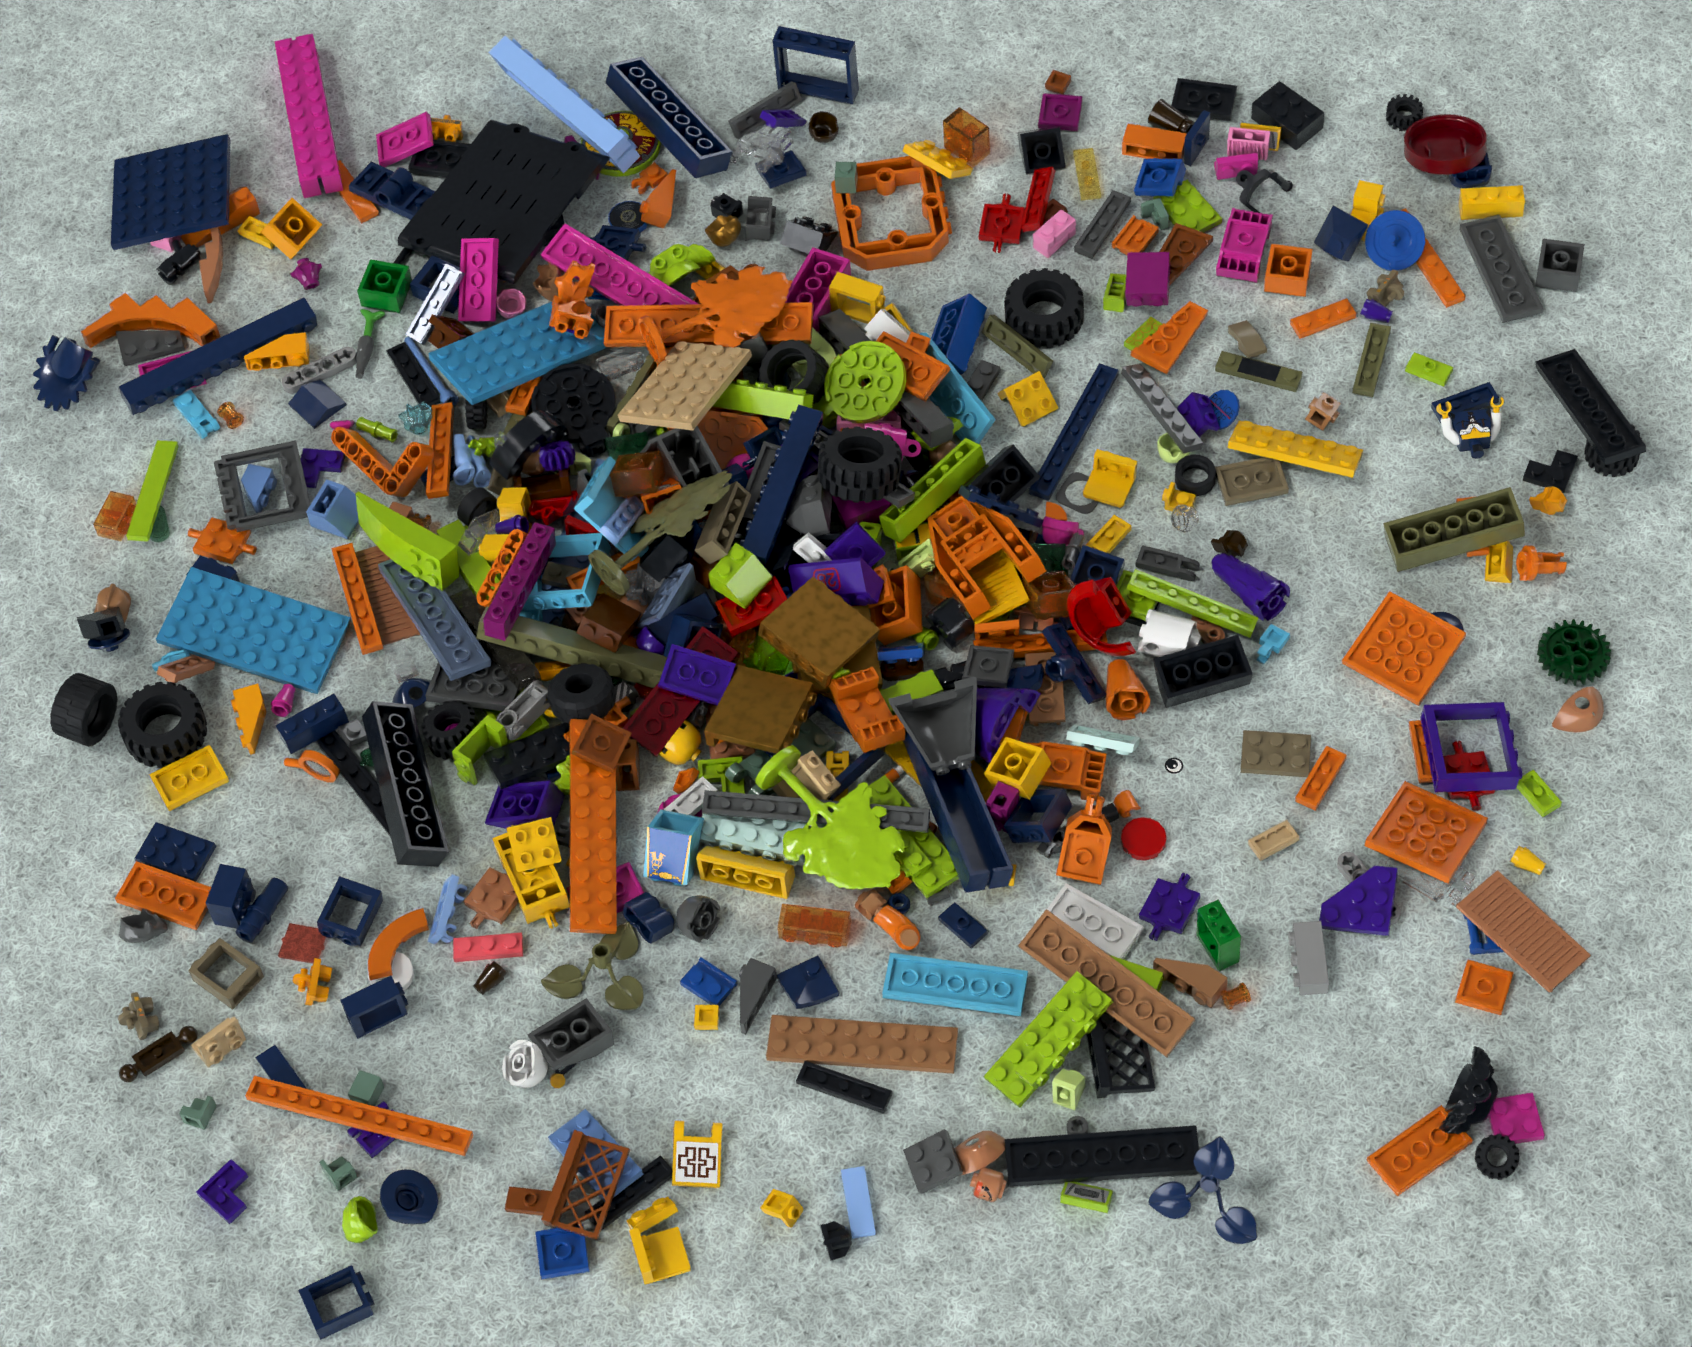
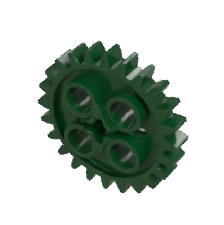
[1537,619,1611,686]

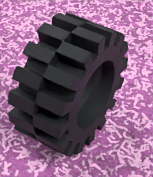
[1386,94,1423,132]
[465,399,488,429]
[1475,1134,1520,1180]

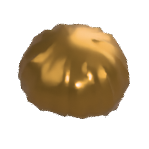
[705,215,741,247]

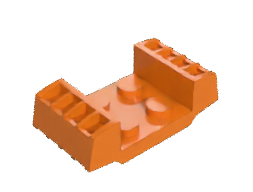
[829,667,905,753]
[1024,741,1107,801]

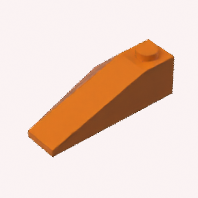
[180,186,260,248]

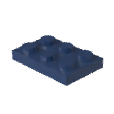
[134,822,216,882]

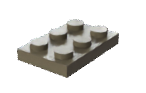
[1215,457,1289,506]
[1240,730,1311,777]

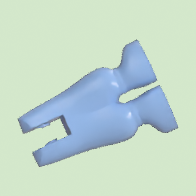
[453,434,491,488]

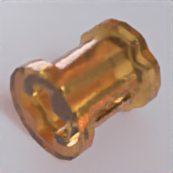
[217,402,244,429]
[1221,982,1251,1010]

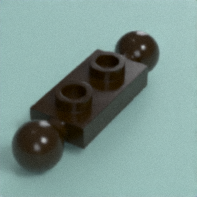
[119,1026,198,1082]

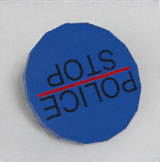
[1209,390,1240,430]

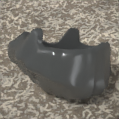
[119,909,168,943]

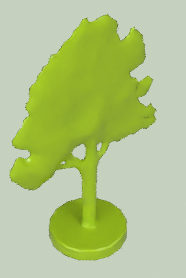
[755,745,905,890]

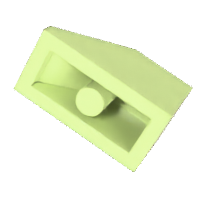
[1052,1069,1085,1110]

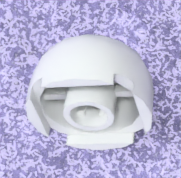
[502,1040,548,1088]

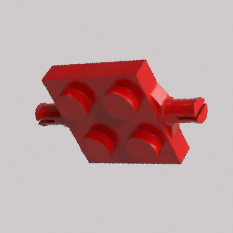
[979,194,1025,253]
[1443,741,1495,811]

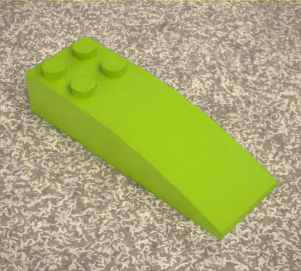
[355,491,460,591]

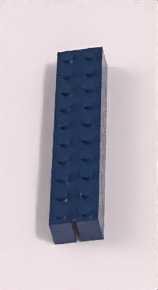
[895,699,1013,893]

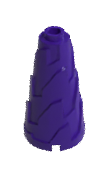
[1211,553,1290,621]

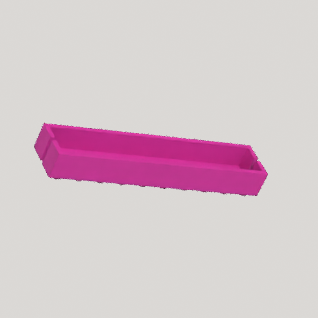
[274,33,343,198]

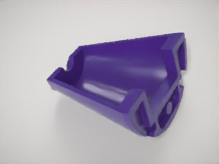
[975,688,1041,764]

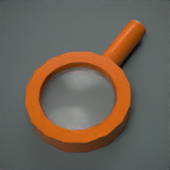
[284,750,340,782]

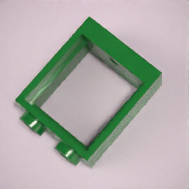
[1196,900,1241,971]

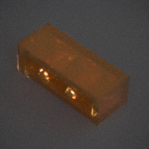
[777,904,852,947]

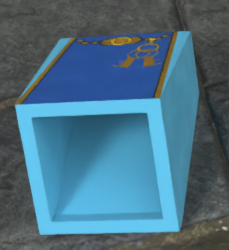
[643,809,704,886]

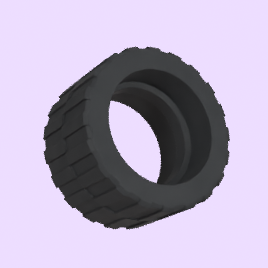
[759,339,829,406]
[50,673,118,747]

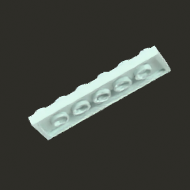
[700,814,827,866]

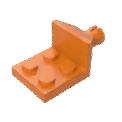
[1056,794,1112,885]

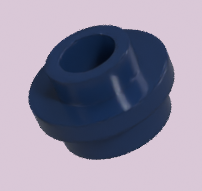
[887,893,910,914]

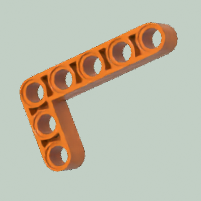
[331,427,434,498]

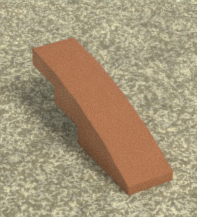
[199,227,223,303]

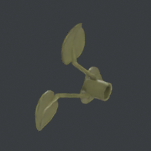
[541,922,644,1010]

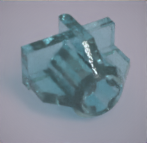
[398,402,432,435]

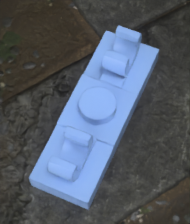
[428,874,467,944]

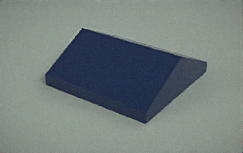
[288,380,347,429]

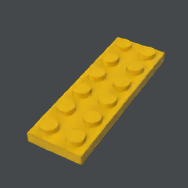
[1228,420,1363,478]

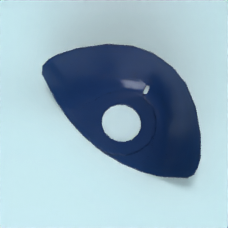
[392,678,431,708]

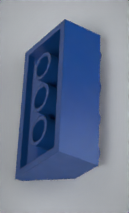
[931,293,987,375]

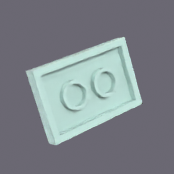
[1066,724,1140,755]

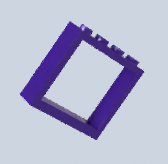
[1420,702,1522,792]

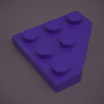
[1319,866,1398,936]

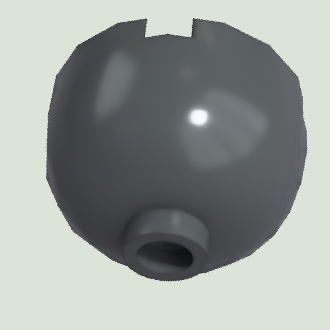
[676,895,720,943]

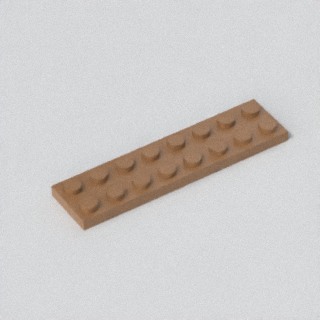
[1018,909,1196,1058]
[766,1015,958,1074]

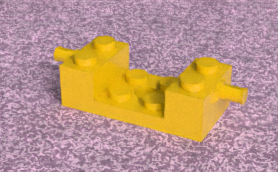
[492,825,570,929]

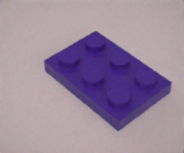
[658,644,736,706]

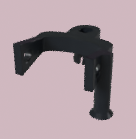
[1236,169,1293,213]

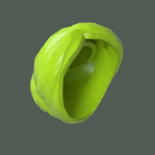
[342,1196,378,1243]

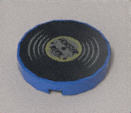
[608,201,648,233]

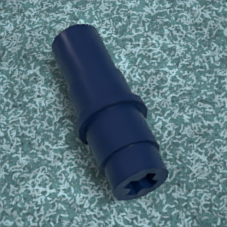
[235,877,288,943]

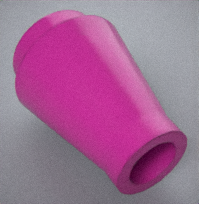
[271,684,296,717]

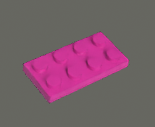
[458,238,499,322]

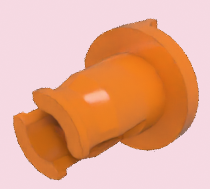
[1516,545,1567,581]

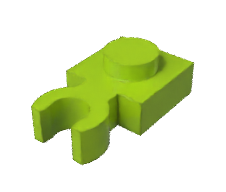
[468,437,502,457]

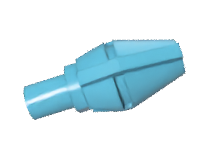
[152,649,191,671]

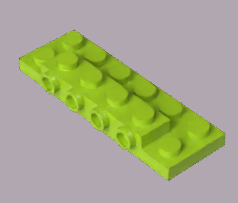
[868,775,959,898]
[983,971,1113,1108]

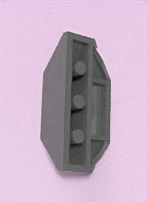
[785,475,832,537]

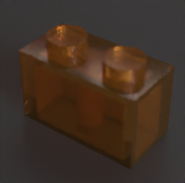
[93,491,136,542]

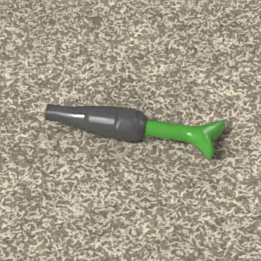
[355,309,385,379]

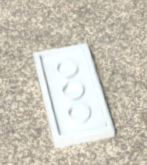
[1047,883,1144,959]

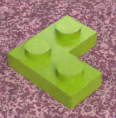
[698,756,745,793]

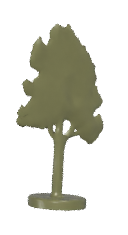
[588,471,732,595]

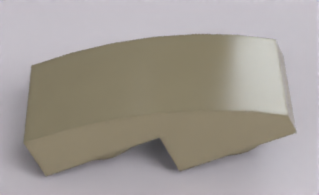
[1228,320,1267,358]

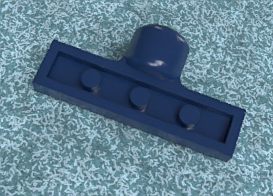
[1042,622,1106,705]

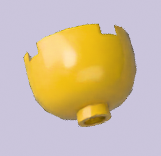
[659,720,702,765]

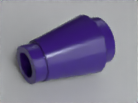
[1360,299,1393,323]
[495,515,529,534]

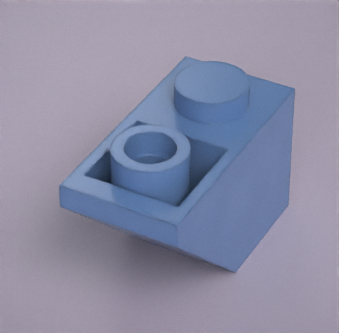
[241,464,277,513]

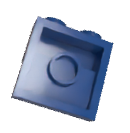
[1134,158,1186,196]

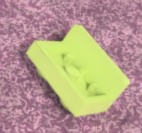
[898,539,936,578]

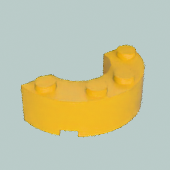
[479,487,532,562]

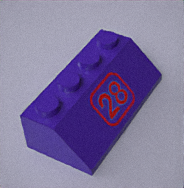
[788,557,884,606]

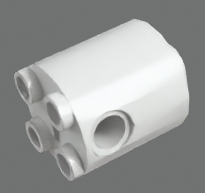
[1138,609,1202,657]

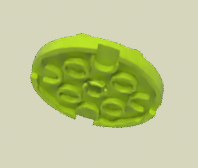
[824,341,907,424]

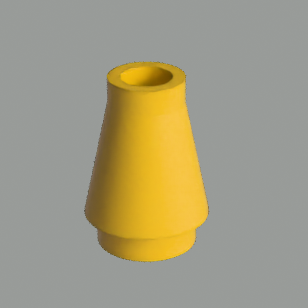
[1510,846,1546,876]

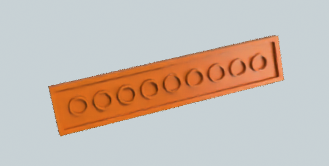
[604,302,813,347]
[570,719,617,934]

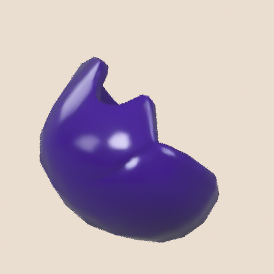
[636,626,665,655]

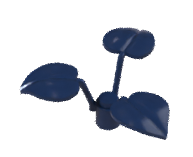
[1148,1136,1257,1244]

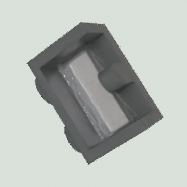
[745,196,776,241]

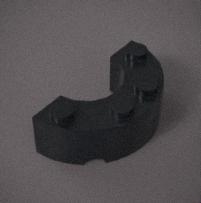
[489,410,569,480]

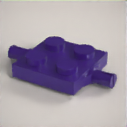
[1139,873,1201,941]

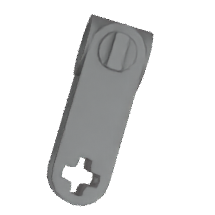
[496,680,550,740]

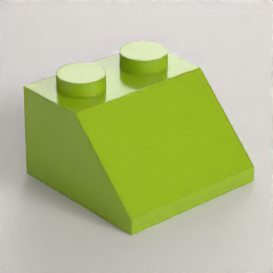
[709,543,772,609]

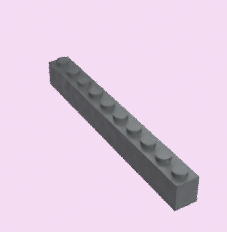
[819,309,954,448]

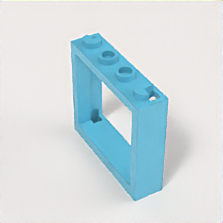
[521,533,611,611]

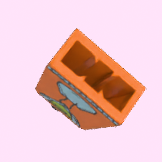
[641,478,681,515]

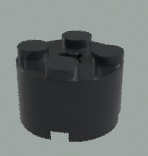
[925,597,975,650]

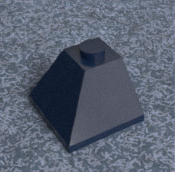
[1314,205,1368,261]

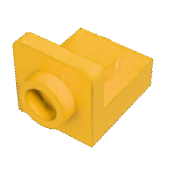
[1162,482,1196,516]
[760,1189,804,1228]

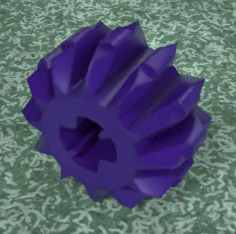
[539,440,576,472]

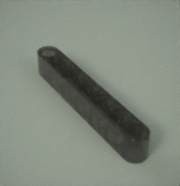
[449,588,541,691]

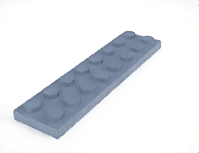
[378,559,491,681]

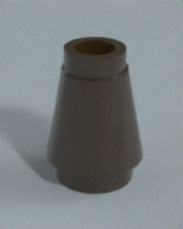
[473,961,507,995]

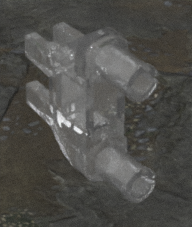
[730,125,793,174]

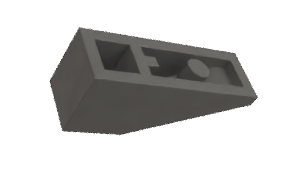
[739,958,777,1035]

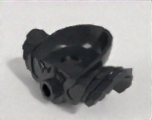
[1439,1046,1498,1134]

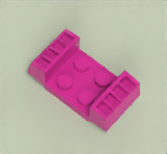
[1216,208,1273,283]

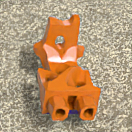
[549,260,595,339]

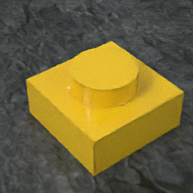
[694,1005,719,1030]

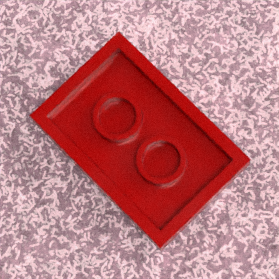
[715,576,787,637]

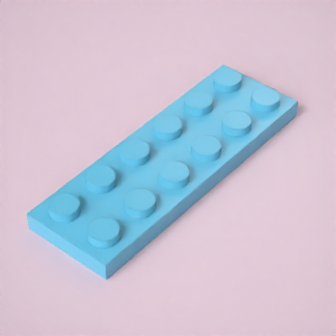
[920,333,996,444]
[882,953,1028,1016]

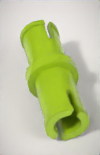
[356,417,398,443]

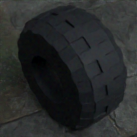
[548,663,616,724]

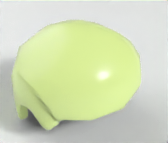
[1157,433,1190,463]

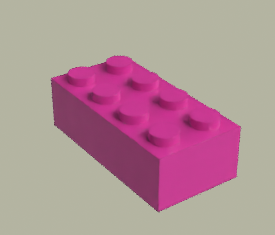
[785,247,851,332]

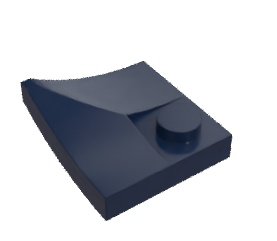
[777,955,839,1009]

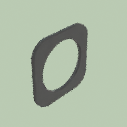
[1056,472,1099,514]

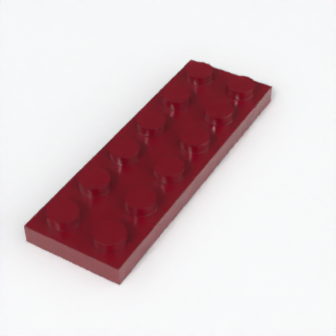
[623,627,738,758]

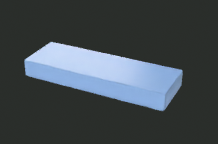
[841,1166,876,1239]

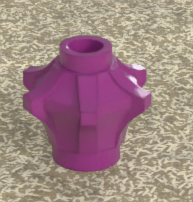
[290,258,322,290]

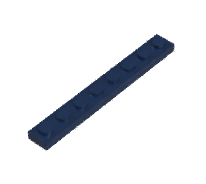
[1029,363,1119,501]

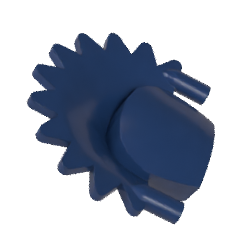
[33,335,101,412]

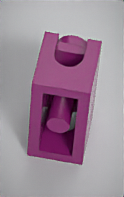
[986,781,1019,833]

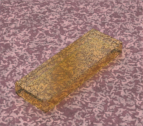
[1073,148,1101,201]

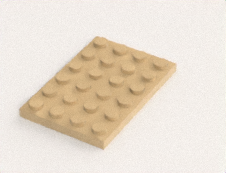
[618,341,752,430]

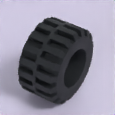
[1584,424,1642,477]
[421,701,479,760]

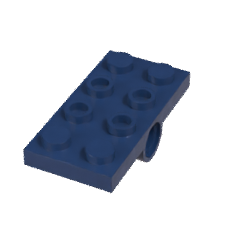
[349,161,435,220]

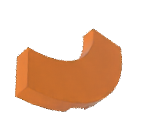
[368,908,429,980]

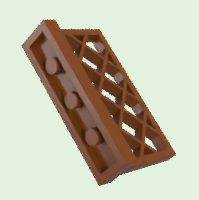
[541,1130,630,1240]

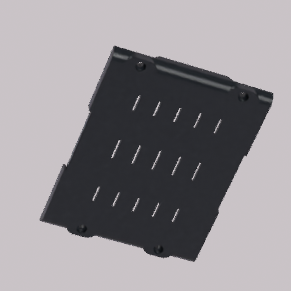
[398,120,610,284]

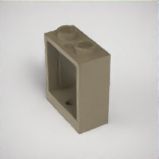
[188,938,264,1010]

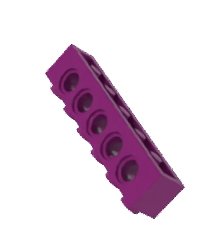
[483,522,556,641]

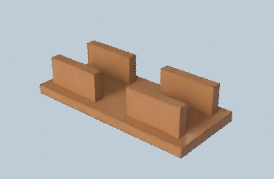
[1025,652,1066,726]

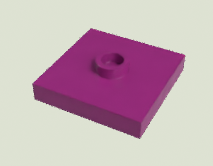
[1038,93,1083,131]

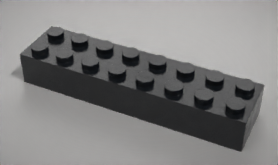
[362,701,449,867]

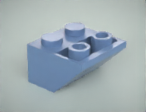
[306,479,359,539]

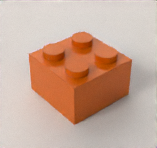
[1264,244,1313,297]

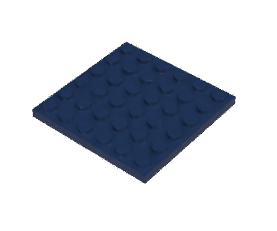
[110,134,230,250]

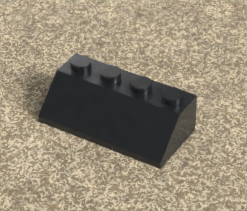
[1153,635,1253,708]

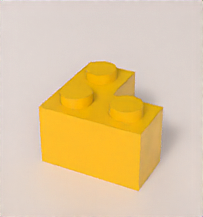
[1351,180,1386,241]

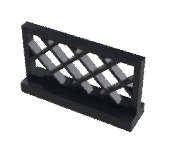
[1086,1012,1155,1098]

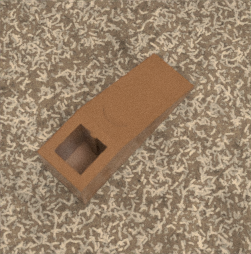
[1153,958,1228,1008]

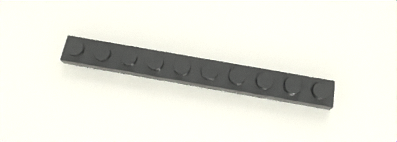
[702,790,930,833]

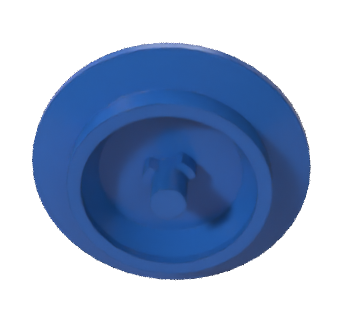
[1365,210,1425,271]

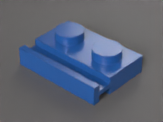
[680,957,738,1006]

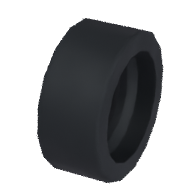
[1175,454,1216,497]
[457,487,497,530]

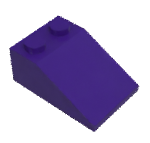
[485,780,565,829]

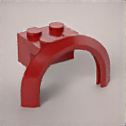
[1067,577,1136,656]

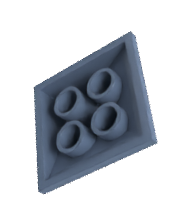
[636,563,697,628]

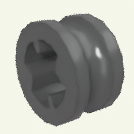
[1067,1116,1088,1134]

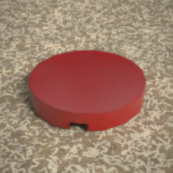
[1121,817,1167,861]

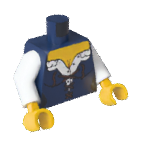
[1436,396,1504,459]

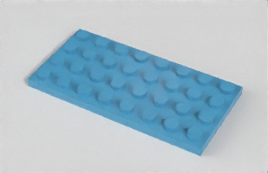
[429,302,607,405]
[156,567,352,694]

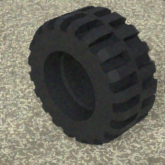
[1004,268,1084,348]
[818,427,902,503]
[118,682,207,768]

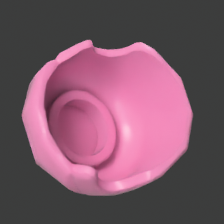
[496,288,527,319]

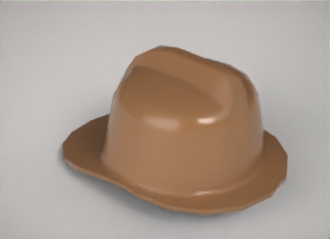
[94,584,131,623]

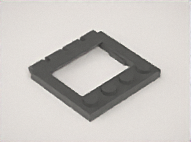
[214,440,311,532]

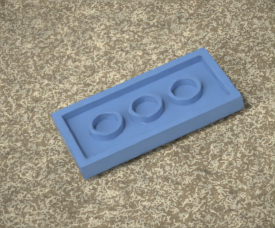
[548,1109,643,1202]

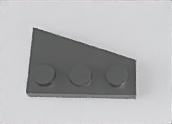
[116,330,185,366]

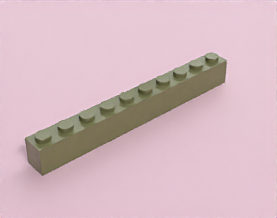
[476,606,667,688]

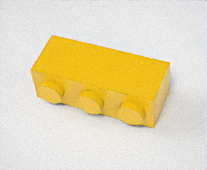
[1458,185,1525,220]

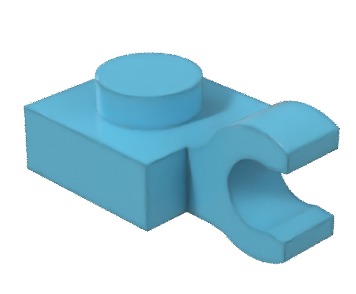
[1257,624,1290,664]

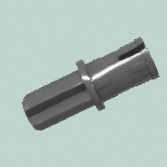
[1062,533,1084,570]

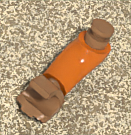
[855,889,920,950]

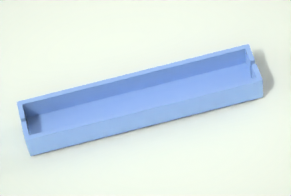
[489,36,640,173]

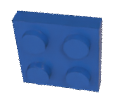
[535,1224,590,1280]

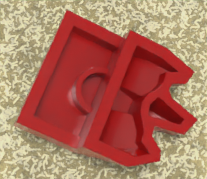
[528,490,580,525]

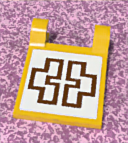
[672,1121,722,1188]

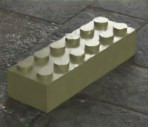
[1383,487,1525,572]

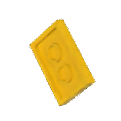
[902,140,973,179]
[149,745,230,811]

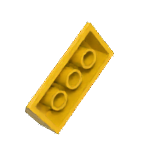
[696,846,795,899]

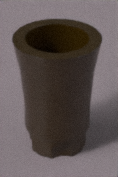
[1148,99,1194,133]

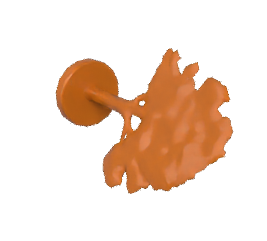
[638,266,793,364]

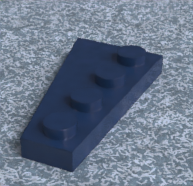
[958,484,1044,528]

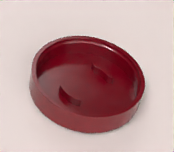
[1404,114,1487,175]

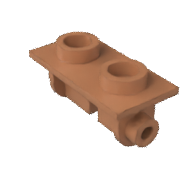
[1014,607,1059,631]

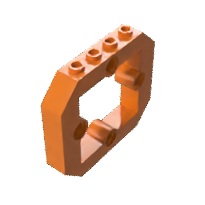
[831,156,952,271]

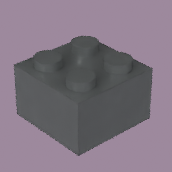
[1535,238,1585,292]

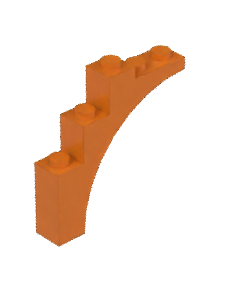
[81,293,220,348]

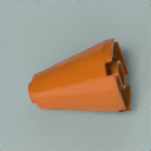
[1106,659,1150,720]

